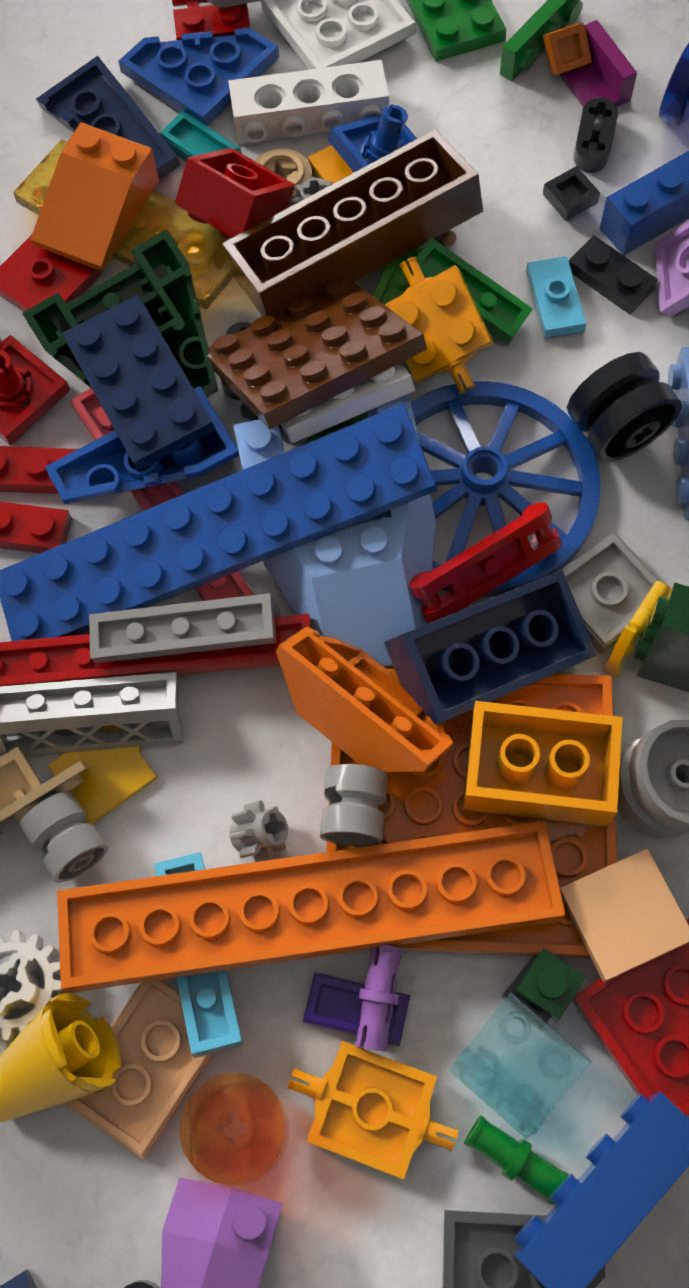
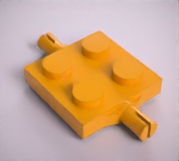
[384,257,494,394]
[287,1041,459,1180]

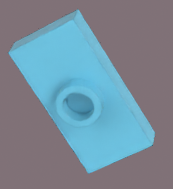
[526,256,586,339]

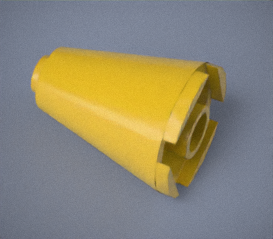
[0,992,121,1122]

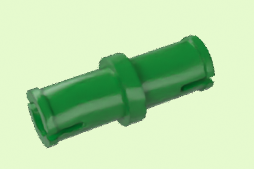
[464,1115,569,1205]

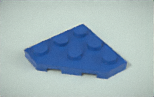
[118,28,279,126]

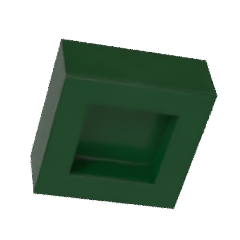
[514,948,586,1022]

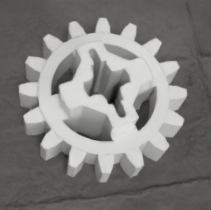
[0,930,63,1042]

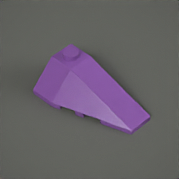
[161,1177,283,1288]

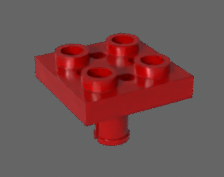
[0,335,71,445]

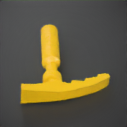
[603,581,671,678]

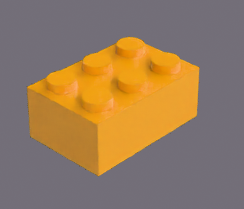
[463,701,623,827]

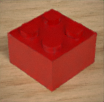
[174,148,296,240]

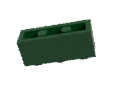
[633,583,689,692]

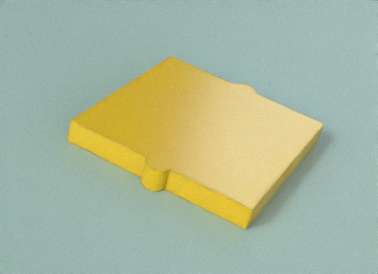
[48,725,158,824]

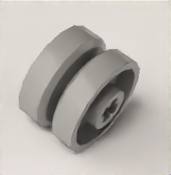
[617,720,689,838]

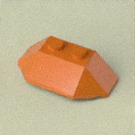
[276,627,453,772]

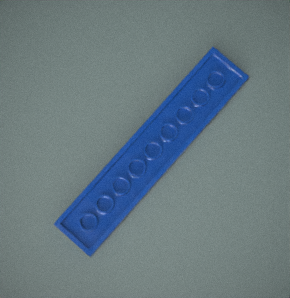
[0,403,438,641]

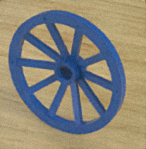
[411,381,600,597]

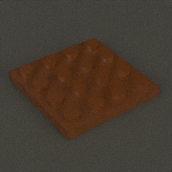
[202,279,427,430]

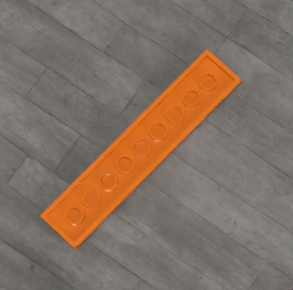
[57,821,565,993]

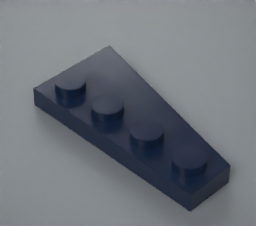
[36,56,181,180]

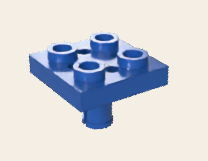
[328,104,418,172]

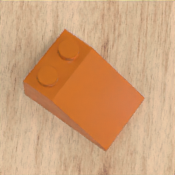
[30,122,159,272]

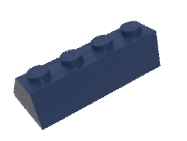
[384,570,597,725]

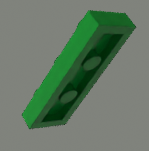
[500,0,583,82]
[410,238,533,346]

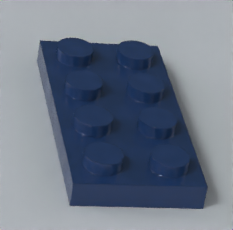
[62,295,216,471]

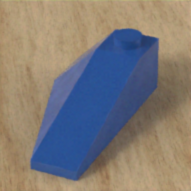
[45,386,239,504]

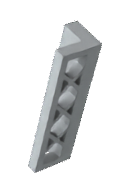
[89,593,281,663]
[0,672,183,757]

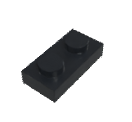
[568,235,658,315]

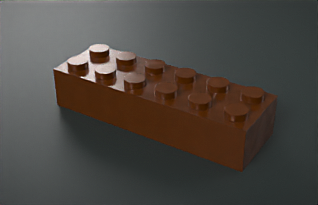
[222,129,483,317]

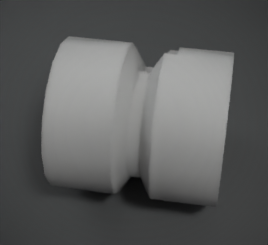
[320,764,388,847]
[19,791,109,883]

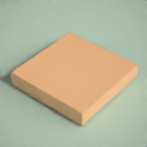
[560,848,689,983]

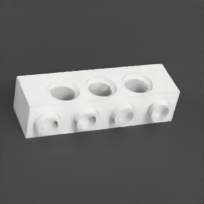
[228,60,389,144]

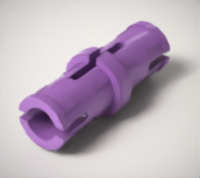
[355,945,403,1051]

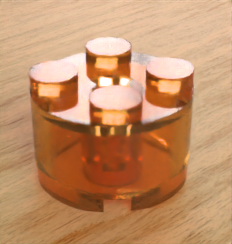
[179,1073,289,1185]

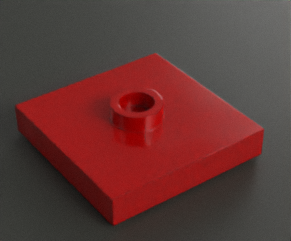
[0,235,102,312]

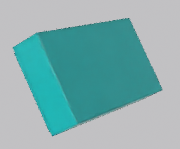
[159,111,242,161]

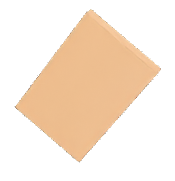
[65,979,214,1159]

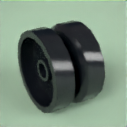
[566,352,682,462]

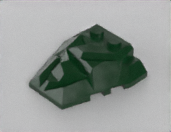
[22,229,219,398]

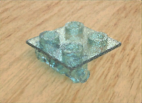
[448,993,591,1140]

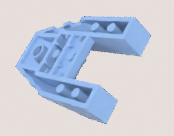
[233,394,436,669]

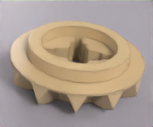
[255,148,312,203]

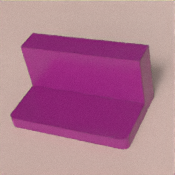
[559,20,637,116]

